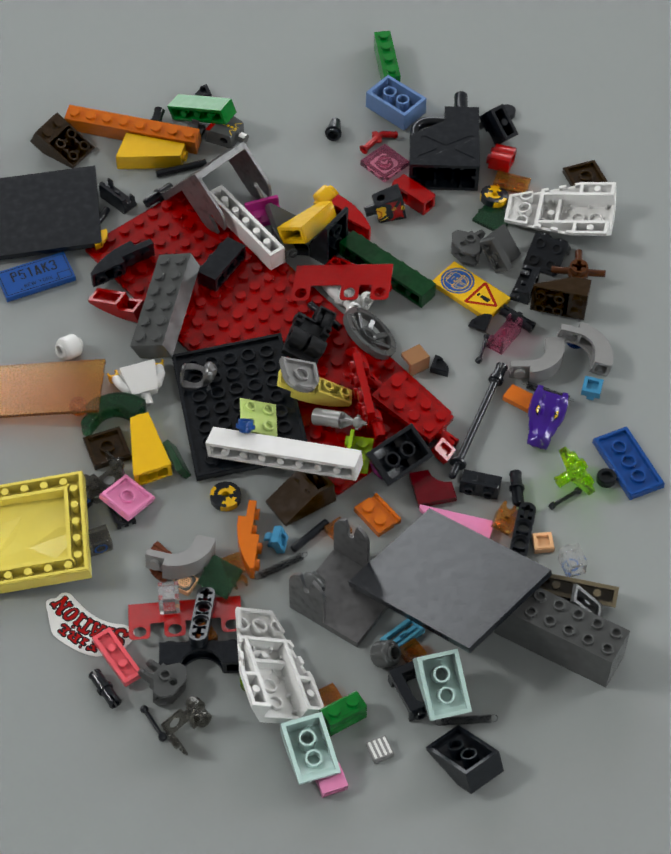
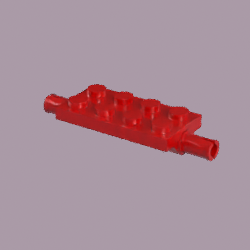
[349,346,386,442]
[367,373,459,447]

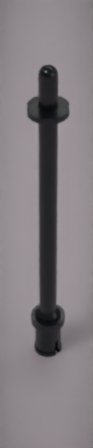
[449,362,508,479]

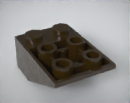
[30,113,95,168]
[530,277,592,320]
[266,471,336,527]

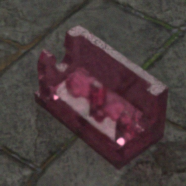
[486,314,523,355]

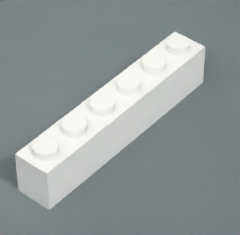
[210,185,285,270]

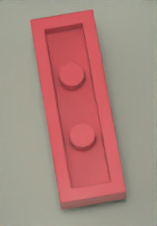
[92,627,141,687]

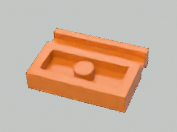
[354,493,401,537]

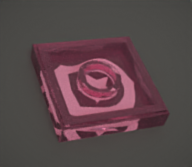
[360,144,409,183]

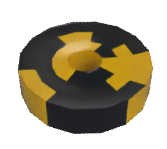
[480,185,508,208]
[210,481,242,512]

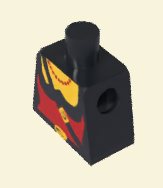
[364,184,407,223]

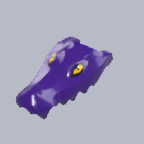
[527,385,568,450]

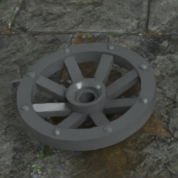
[343,307,396,360]

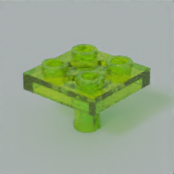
[554,447,595,495]

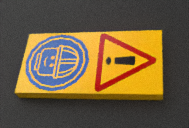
[432,261,511,319]

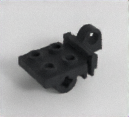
[281,305,337,365]

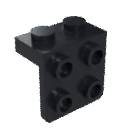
[523,232,571,277]

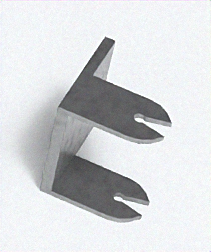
[162,141,272,234]
[289,518,388,647]

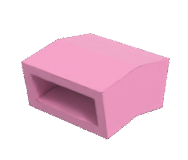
[315,763,348,798]

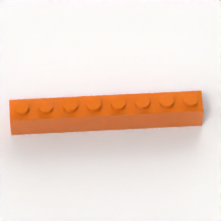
[64,105,202,154]

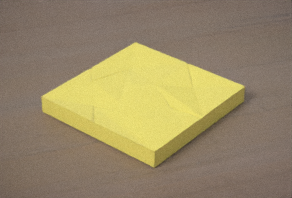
[0,471,92,594]

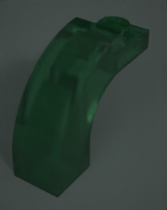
[81,392,147,436]

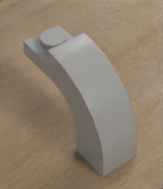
[557,322,613,376]
[509,337,565,384]
[145,535,216,579]

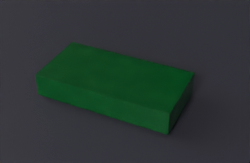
[163,439,191,479]

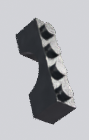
[159,639,239,673]

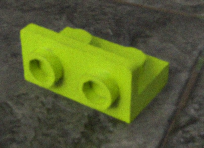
[345,429,374,474]

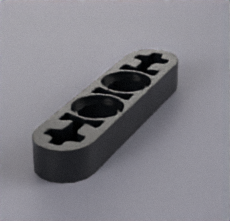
[510,502,536,557]
[189,587,216,648]

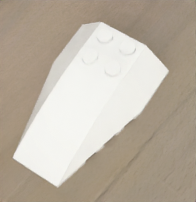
[504,182,616,236]
[235,607,324,724]

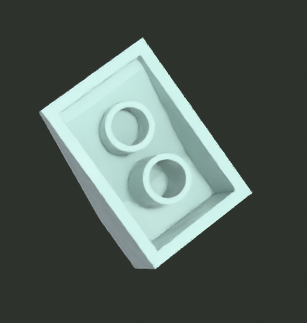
[413,649,472,721]
[280,712,341,785]

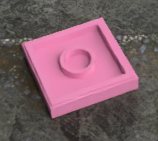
[99,474,155,521]

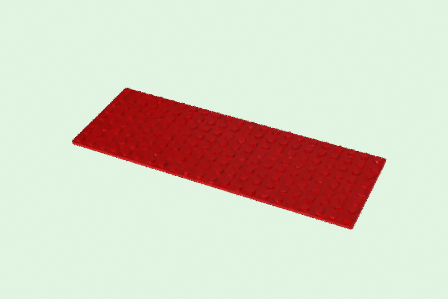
[85,191,451,495]

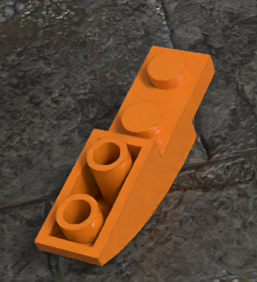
[237,500,263,579]

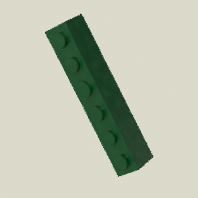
[339,231,436,308]

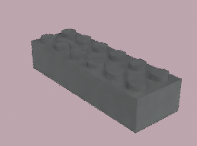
[130,253,200,358]

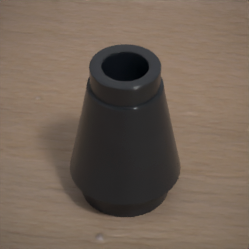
[325,118,342,141]

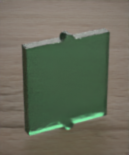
[472,205,508,231]
[197,555,243,600]

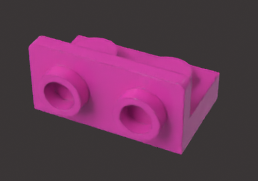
[244,195,280,226]

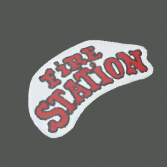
[46,592,135,657]

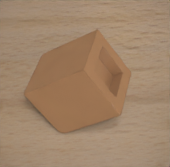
[401,344,430,376]

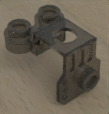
[84,451,125,504]
[161,696,212,756]

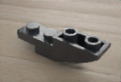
[90,239,155,287]

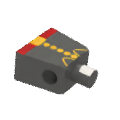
[205,116,249,148]

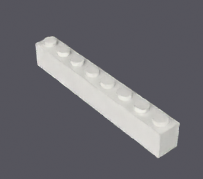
[205,427,363,481]

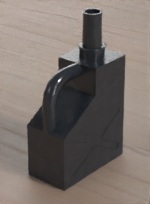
[409,91,480,191]

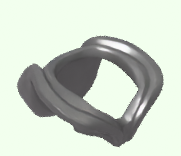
[180,362,217,390]

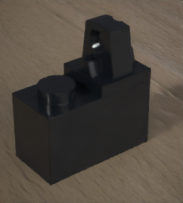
[479,104,518,145]

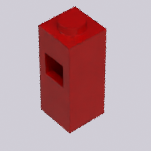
[392,174,435,216]

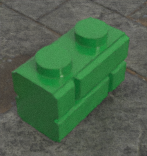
[319,691,367,737]

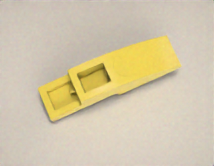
[277,369,352,407]

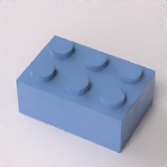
[366,75,427,130]

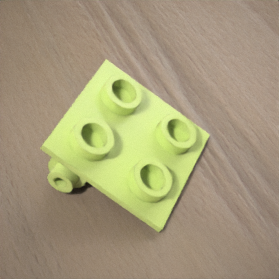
[240,398,278,437]

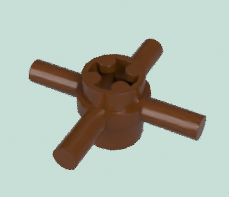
[551,249,606,279]

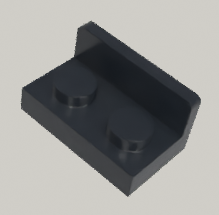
[459,469,502,500]

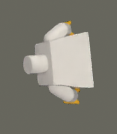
[107,359,165,407]

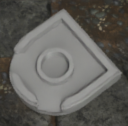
[279,356,319,393]

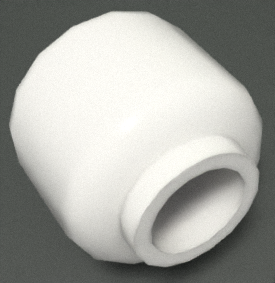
[55,334,83,361]

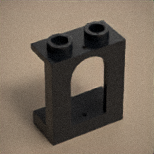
[388,661,428,722]

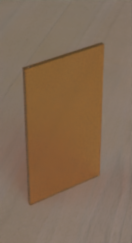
[0,359,106,418]

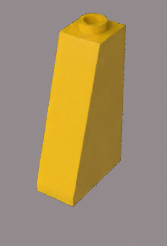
[116,133,188,169]
[277,201,337,244]
[130,412,172,485]

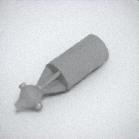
[311,408,367,430]

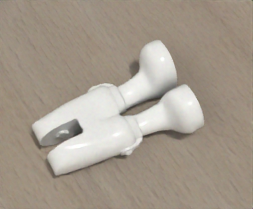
[322,285,373,319]

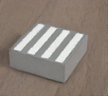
[366,735,394,764]

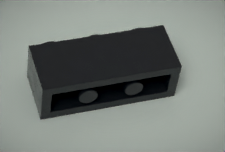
[197,237,246,292]

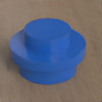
[236,418,255,433]

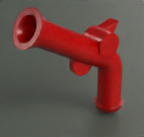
[360,131,398,154]

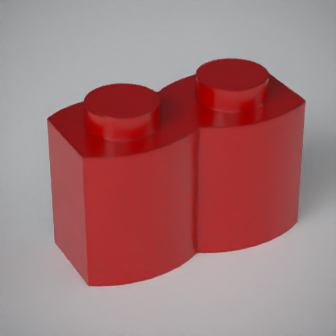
[486,144,517,173]

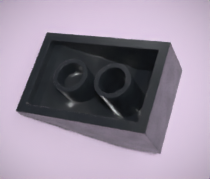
[309,207,348,265]
[365,423,434,486]
[426,725,504,794]

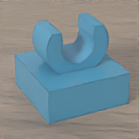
[581,376,604,400]
[264,525,289,554]

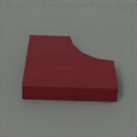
[409,470,457,508]

